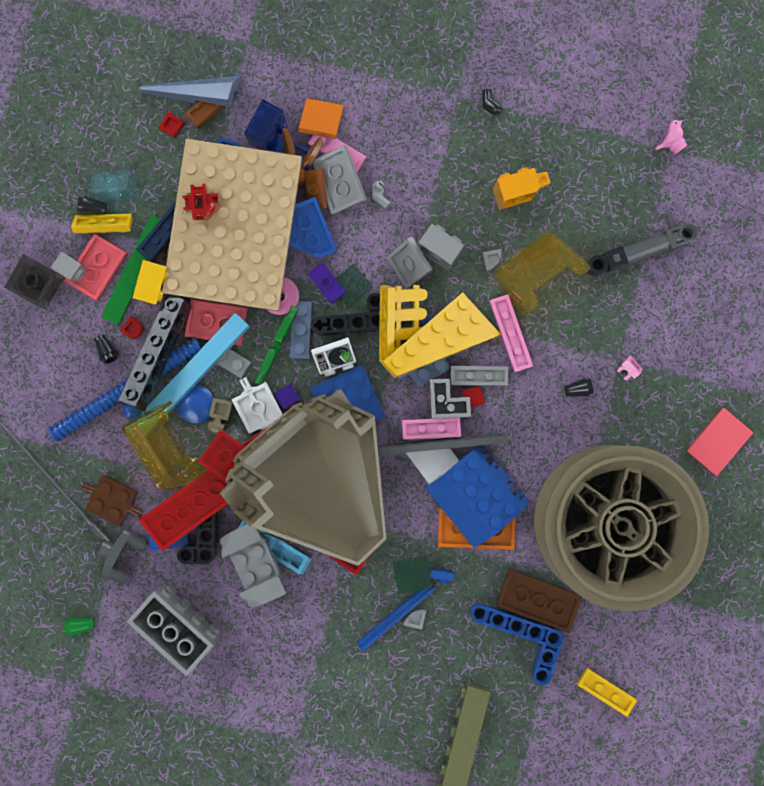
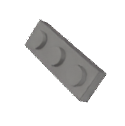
[450,366,508,386]

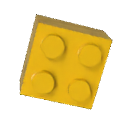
[133,260,169,305]

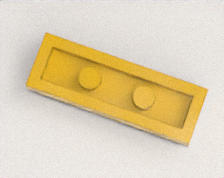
[71,214,133,234]
[576,667,637,717]

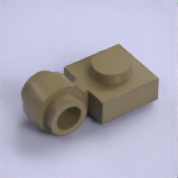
[207,398,233,436]

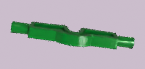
[254,305,299,385]

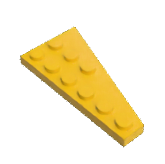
[381,293,501,378]

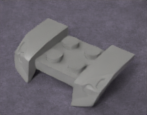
[220,524,287,607]

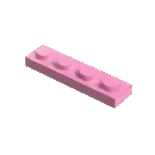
[489,294,533,373]

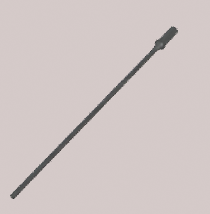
[0,420,111,542]

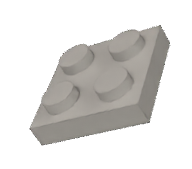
[387,237,432,289]

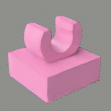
[617,355,643,380]

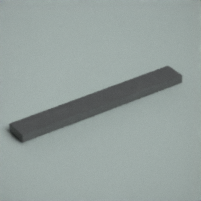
[378,432,508,455]

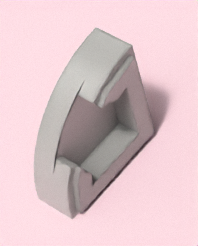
[482,249,502,272]
[403,609,426,630]

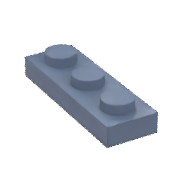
[290,301,312,359]

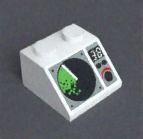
[311,338,357,377]

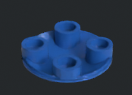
[176,385,213,423]

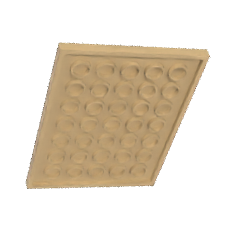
[162,139,302,311]

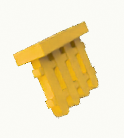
[379,285,428,363]

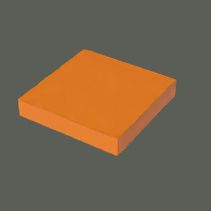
[299,98,343,139]

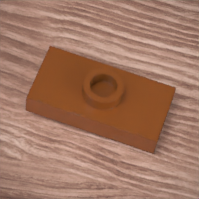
[185,101,224,129]
[304,169,327,209]

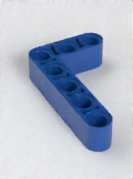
[470,602,563,686]

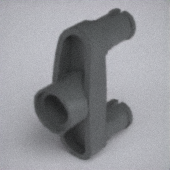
[95,528,147,585]

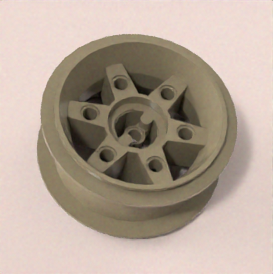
[534,445,709,611]

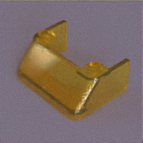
[122,400,208,490]

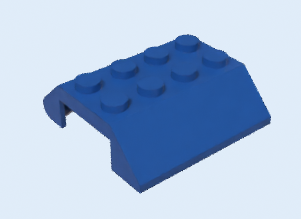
[425,445,530,548]

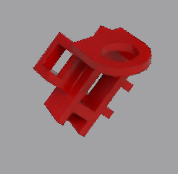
[182,184,220,221]

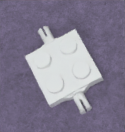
[232,377,283,434]

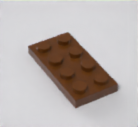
[496,569,582,633]

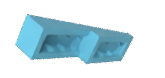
[238,520,313,575]

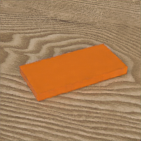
[438,508,516,550]

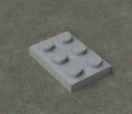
[313,145,367,215]

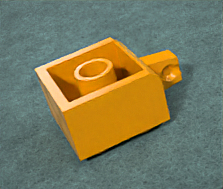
[493,167,550,210]

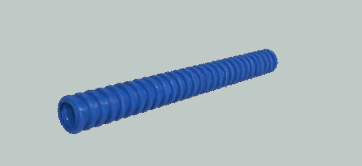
[48,337,202,442]

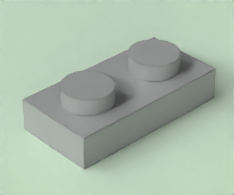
[217,349,252,379]

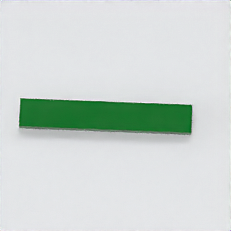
[101,215,161,325]

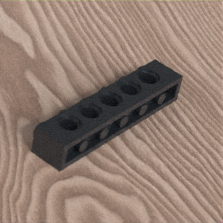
[119,294,192,412]

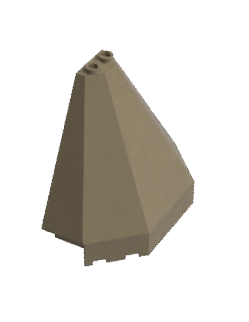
[220,389,387,566]

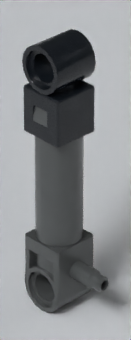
[585,214,698,277]

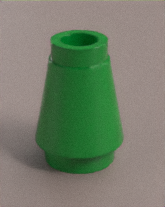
[64,617,95,637]

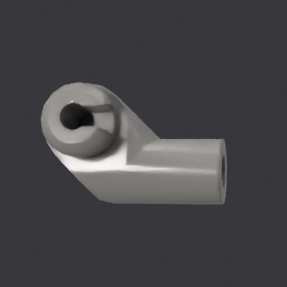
[372,181,391,210]

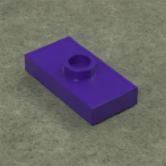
[308,262,346,304]

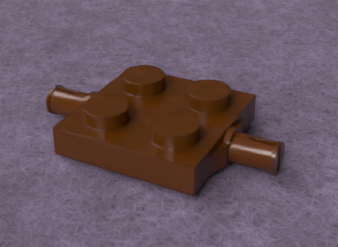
[81,474,143,526]

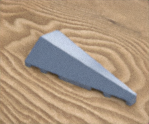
[140,76,240,107]

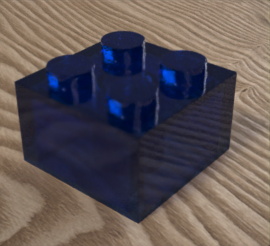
[244,99,288,152]

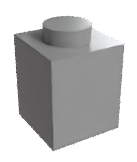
[51,251,87,283]

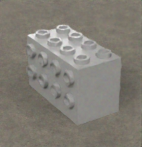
[127,584,222,676]

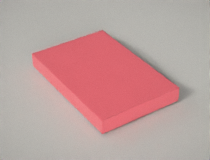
[64,233,128,302]
[185,299,248,346]
[686,408,753,476]

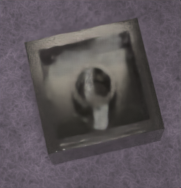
[4,254,64,309]

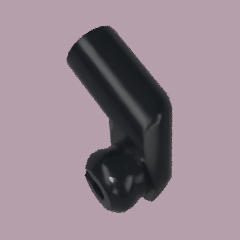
[482,89,502,115]

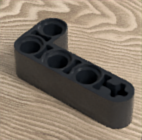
[311,293,380,336]
[177,511,218,565]

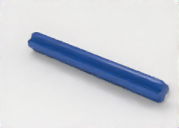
[357,582,435,651]

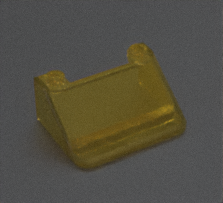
[494,232,591,317]

